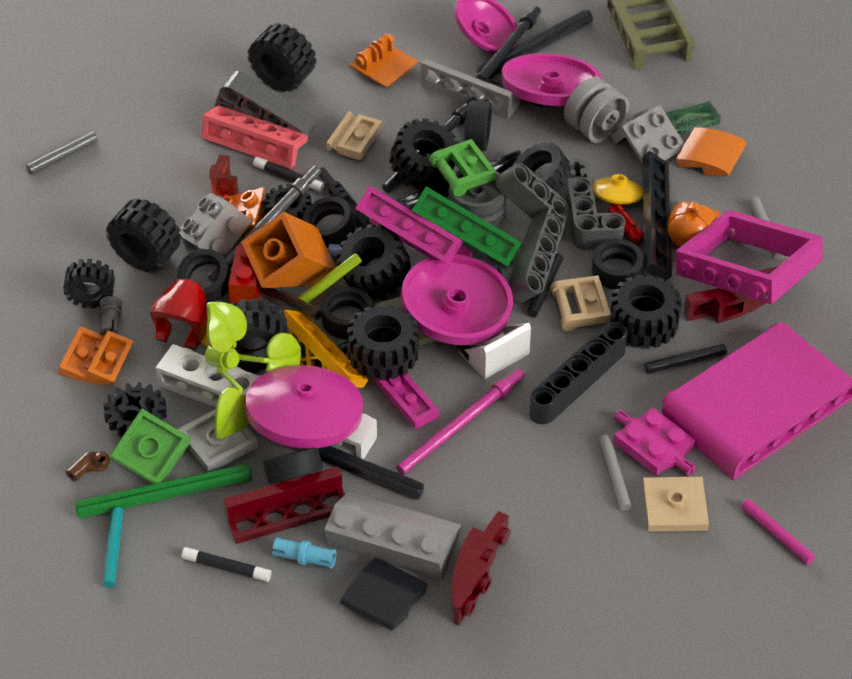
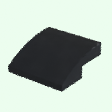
[340,557,428,631]

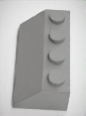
[324,492,462,580]

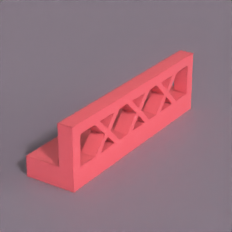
[201,105,308,169]

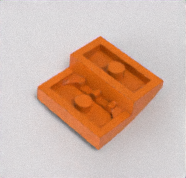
[676,127,746,176]
[58,326,134,385]

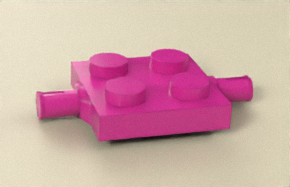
[613,408,696,476]

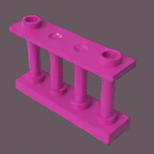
[355,185,473,265]

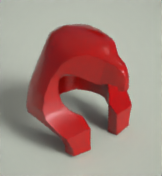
[150,279,208,349]

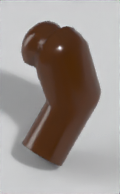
[66,452,110,482]

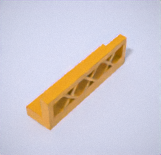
[284,310,369,388]

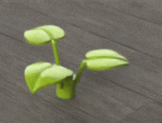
[205,302,301,439]

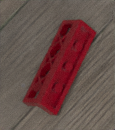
[224,466,345,544]

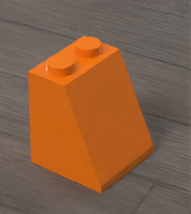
[241,212,336,288]

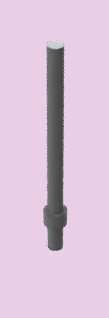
[207,165,321,283]

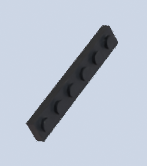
[643,151,672,281]

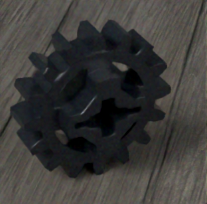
[103,382,167,437]

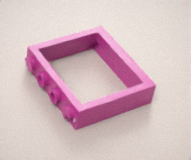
[676,209,823,305]

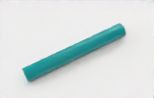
[103,507,124,588]

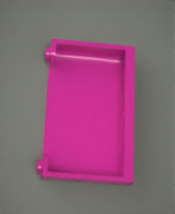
[661,322,852,480]

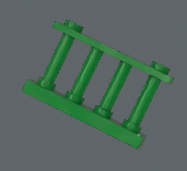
[412,187,522,268]

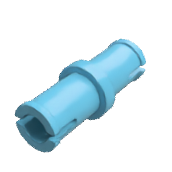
[272,537,337,569]

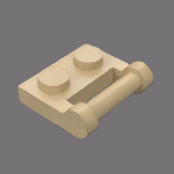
[550,275,611,332]

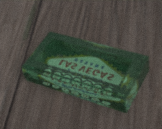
[666,101,721,134]

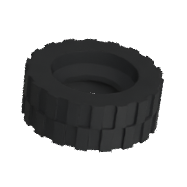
[513,142,571,193]

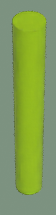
[294,253,362,311]

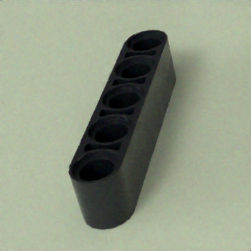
[530,322,628,425]

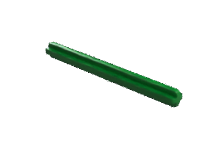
[75,464,252,518]

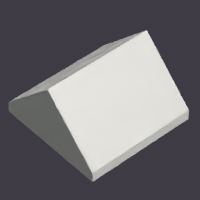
[459,323,531,379]

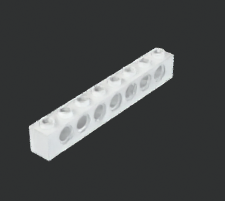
[156,344,377,459]

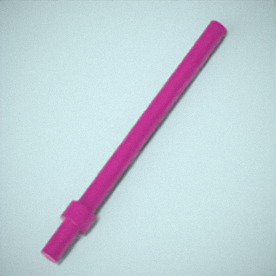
[396,368,525,475]

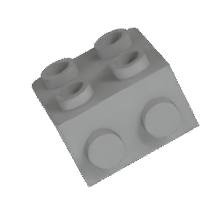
[609,105,685,165]
[179,193,252,258]

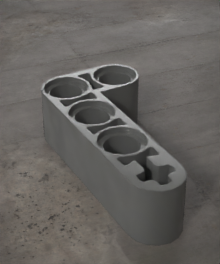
[215,71,317,140]
[564,159,625,250]

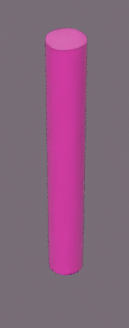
[741,499,815,565]

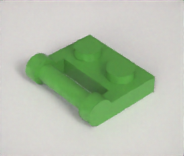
[429,139,496,197]

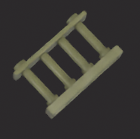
[606,0,695,70]

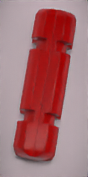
[608,203,644,245]

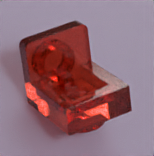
[209,154,239,197]

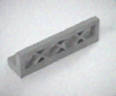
[421,59,520,119]

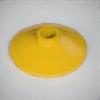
[592,174,643,204]

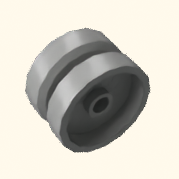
[564,77,629,143]

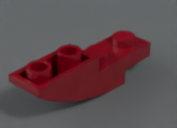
[683,267,777,324]
[452,511,511,626]

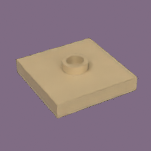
[643,477,709,532]

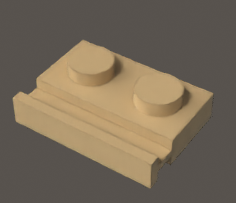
[327,111,382,161]

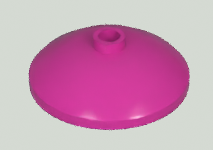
[454,0,519,53]

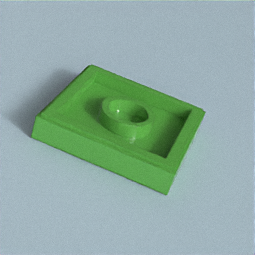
[109,409,192,484]

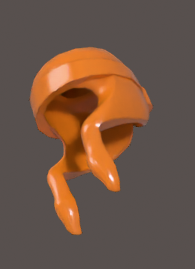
[668,201,720,247]

